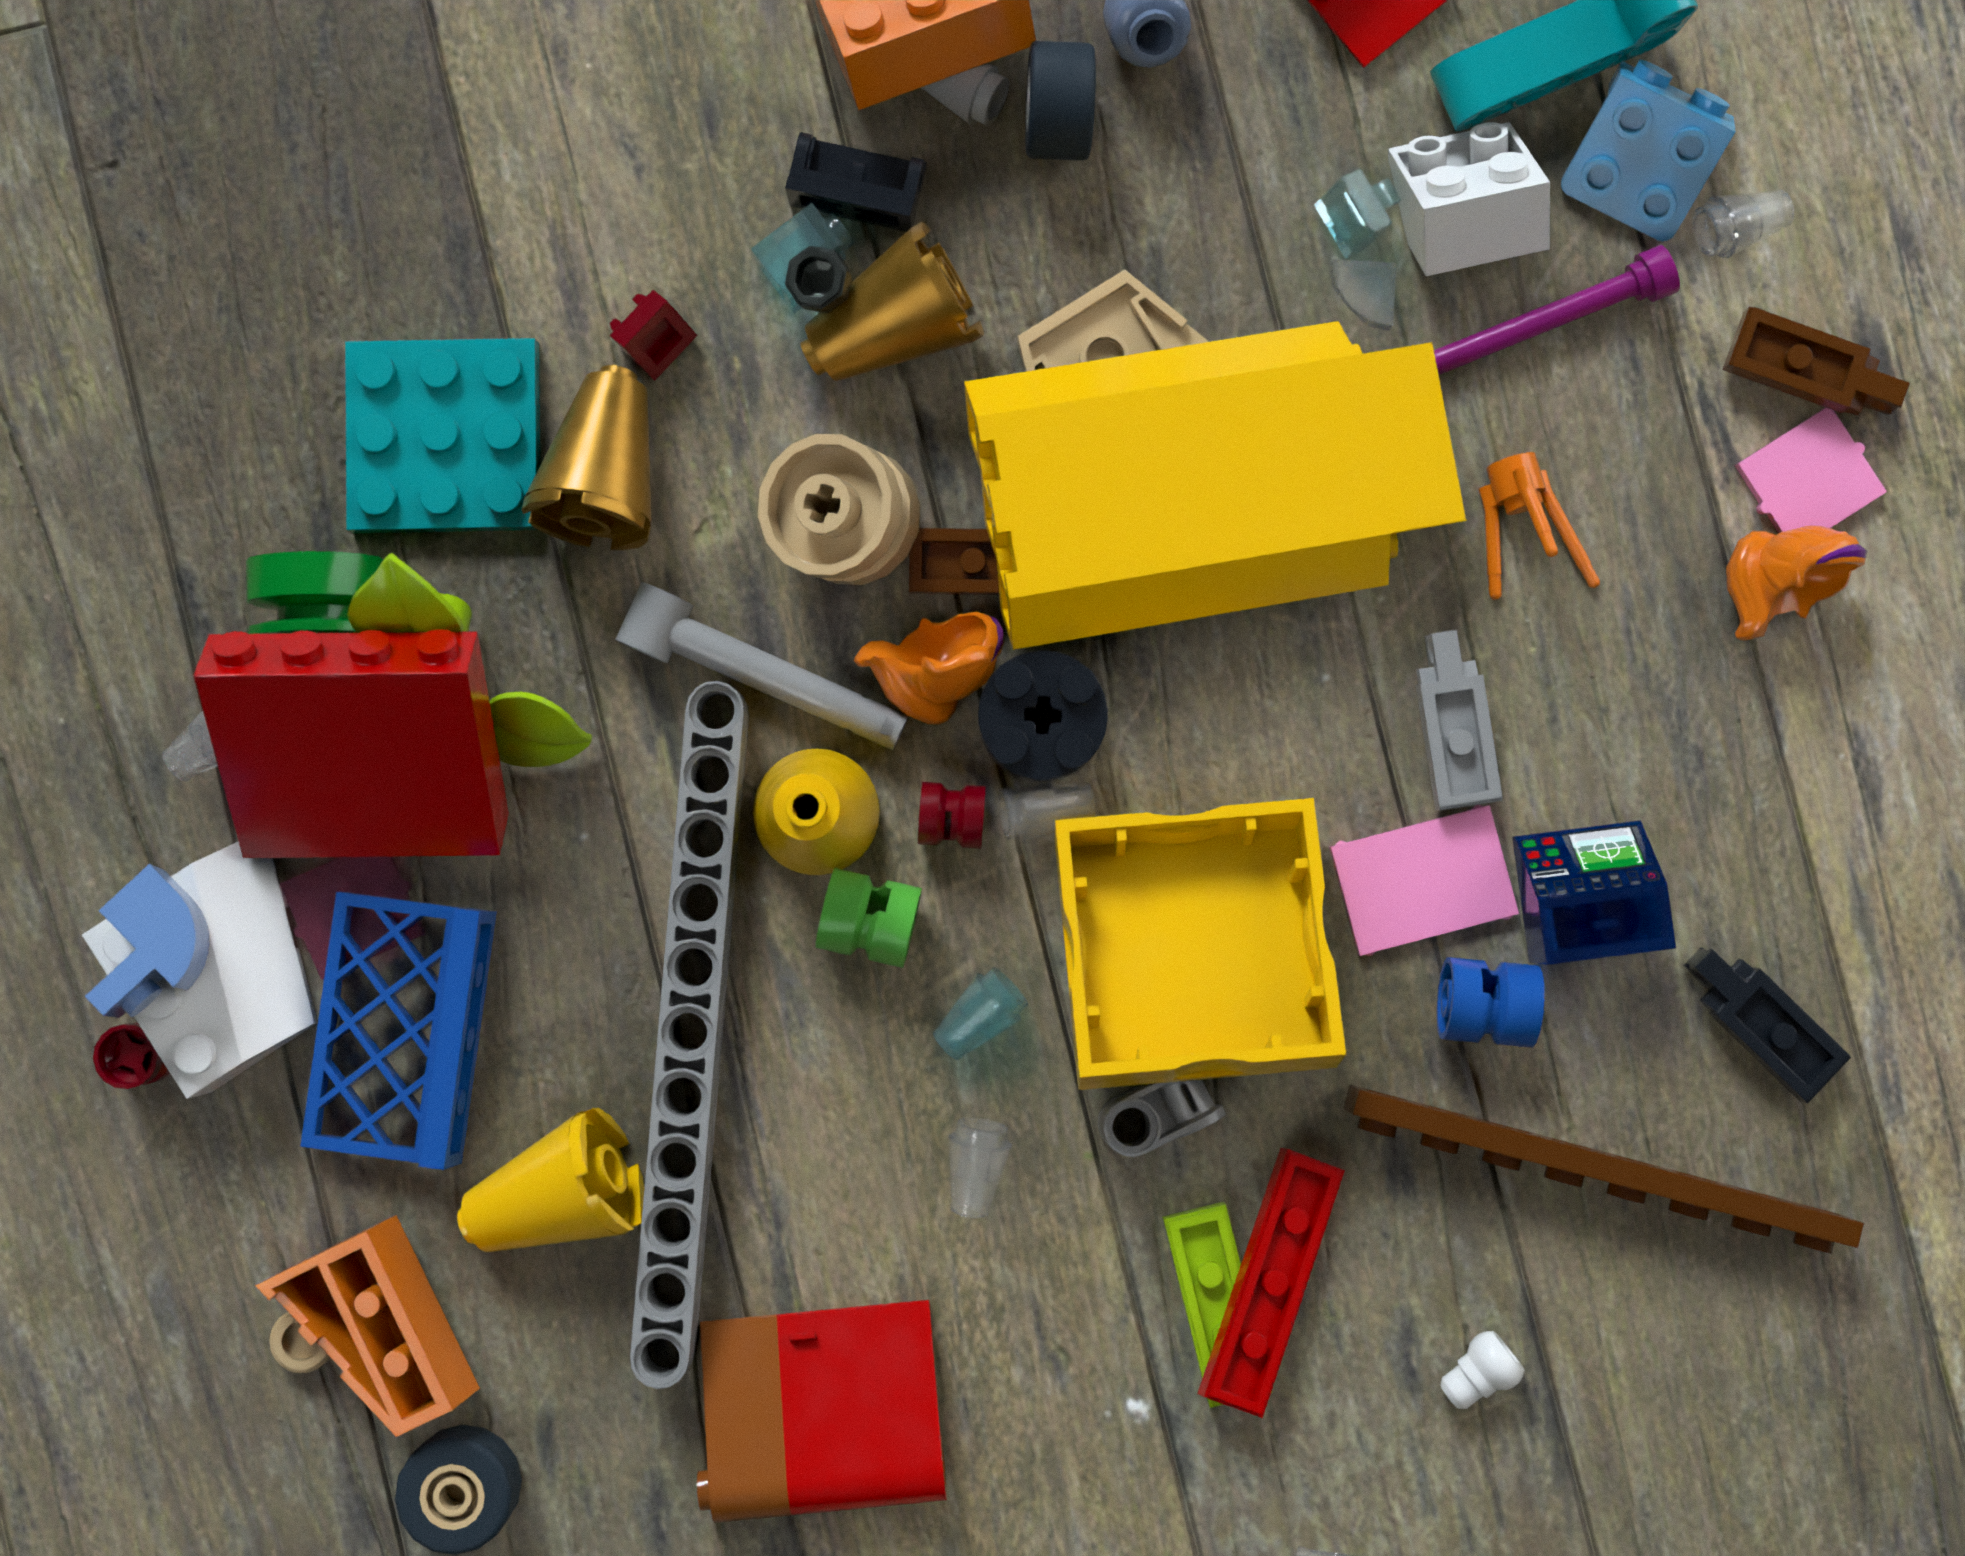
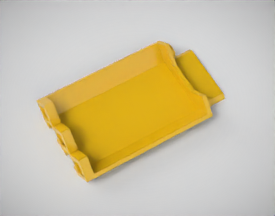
[964,321,1466,650]

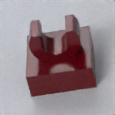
[610,290,698,381]

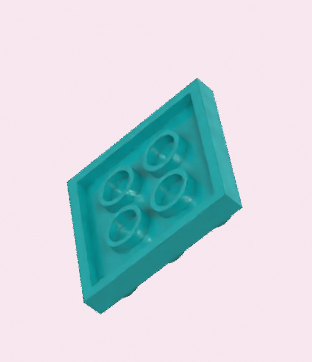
[345,338,540,533]

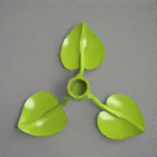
[348,553,592,767]

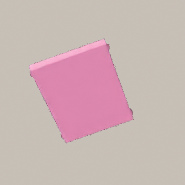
[1329,805,1519,956]

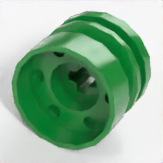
[246,551,384,634]

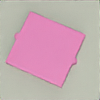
[1734,408,1887,533]

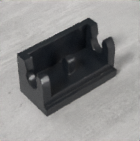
[785,132,927,232]

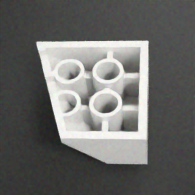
[82,842,318,1099]

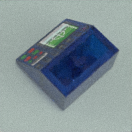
[1512,820,1676,965]

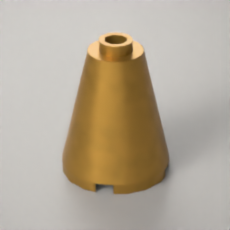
[800,222,984,381]
[522,365,652,550]

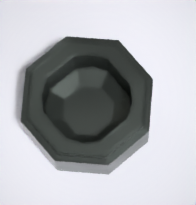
[785,246,853,314]

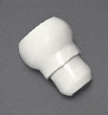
[1440,1331,1525,1409]

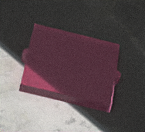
[280,857,426,980]

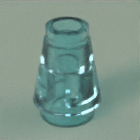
[933,967,1028,1060]

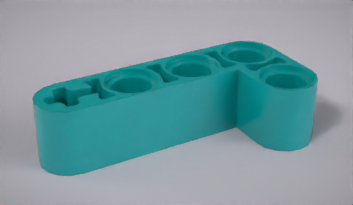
[1430,0,1698,131]

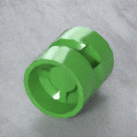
[815,868,922,968]

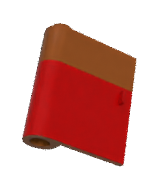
[697,1300,947,1523]

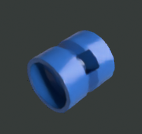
[1436,957,1545,1048]

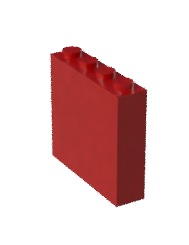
[193,629,509,858]

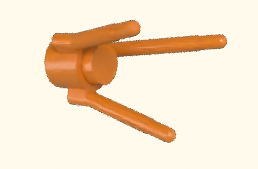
[1478,452,1600,600]

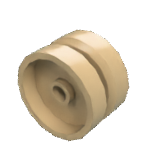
[758,434,920,585]

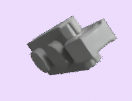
[1416,630,1503,811]

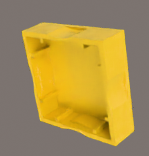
[1054,798,1346,1090]

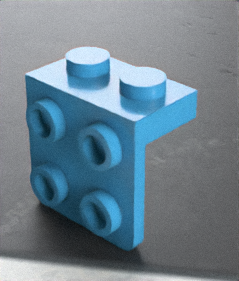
[1561,60,1736,241]

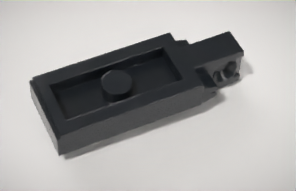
[1683,947,1851,1104]

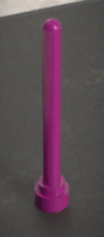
[1434,245,1680,375]

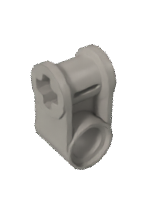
[1097,1079,1226,1157]

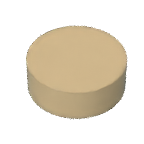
[270,1312,331,1373]

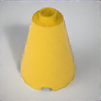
[753,749,880,875]
[457,1108,644,1252]

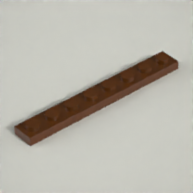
[1344,1085,1864,1254]

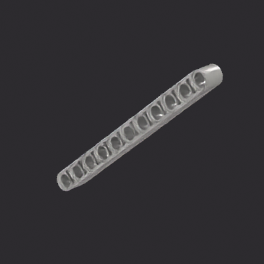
[630,681,750,1389]

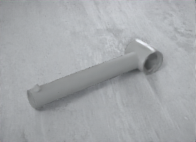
[615,582,909,751]

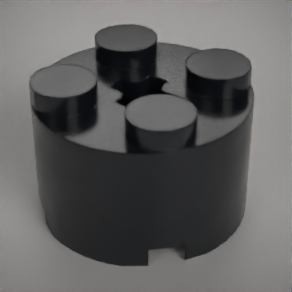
[978,651,1108,783]

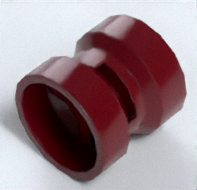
[918,782,986,849]
[93,1022,170,1089]

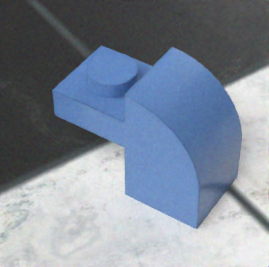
[85,864,209,1018]

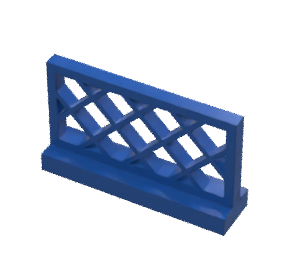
[300,892,497,1170]

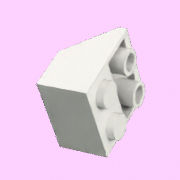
[1388,122,1550,276]

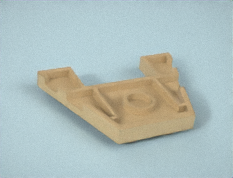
[1017,270,1209,372]

